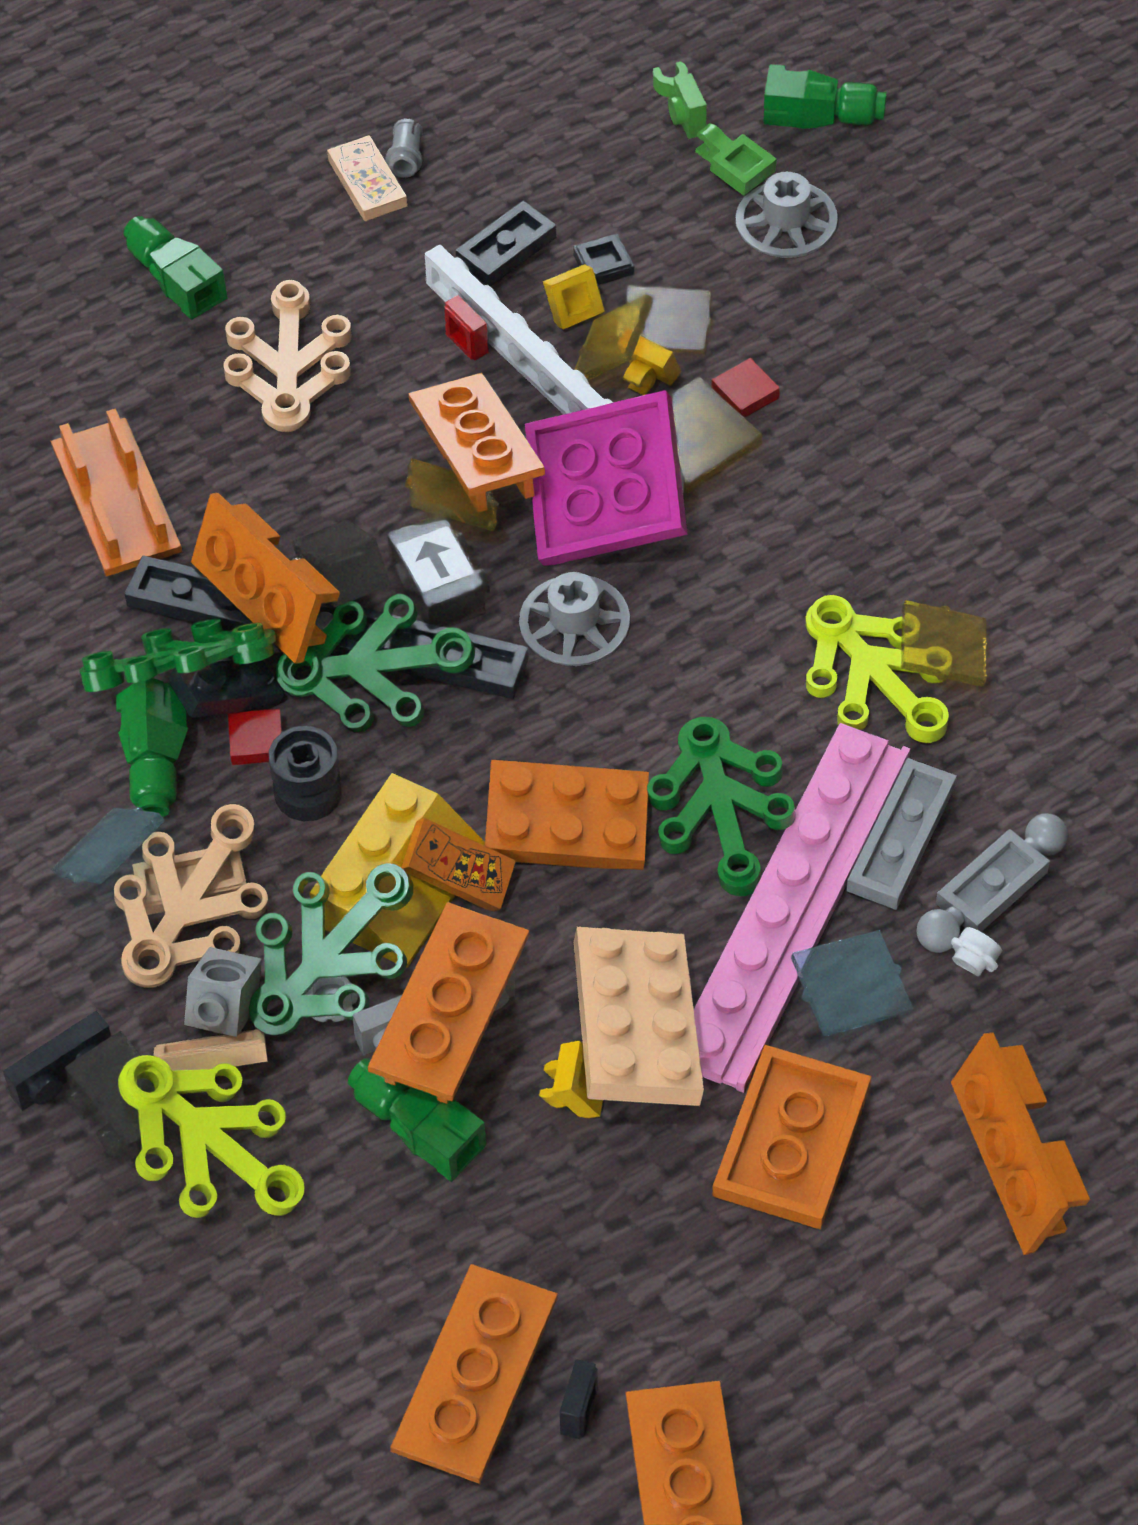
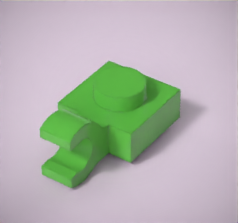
[653,61,707,139]
[695,123,777,196]

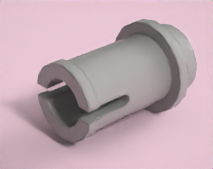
[386,119,423,178]

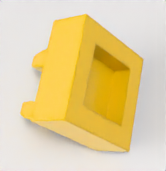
[543,264,605,329]
[622,332,681,395]
[539,1041,603,1118]

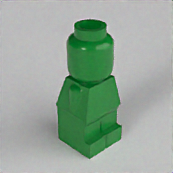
[763,64,887,129]
[124,216,227,320]
[116,678,188,819]
[348,1058,487,1182]

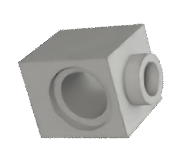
[184,947,262,1037]

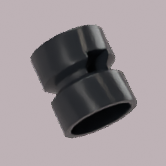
[269,726,342,822]

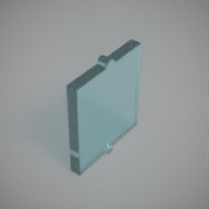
[51,807,165,884]
[791,930,913,1037]

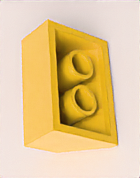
[310,773,485,968]

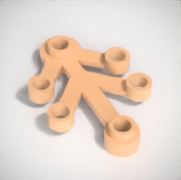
[223,280,352,432]
[114,804,268,988]

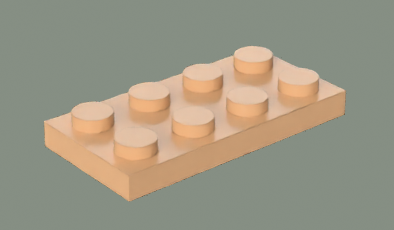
[574,927,704,1106]

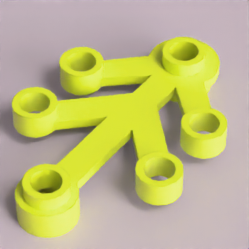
[806,595,951,743]
[118,1055,304,1218]

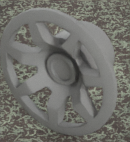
[736,172,838,258]
[519,572,630,666]

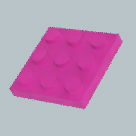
[525,390,688,566]

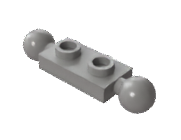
[916,813,1068,953]

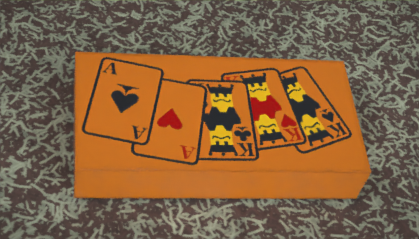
[401,818,516,912]

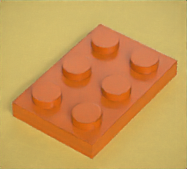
[485,760,649,870]
[712,1045,872,1230]

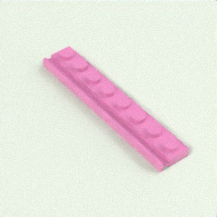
[694,723,910,1093]

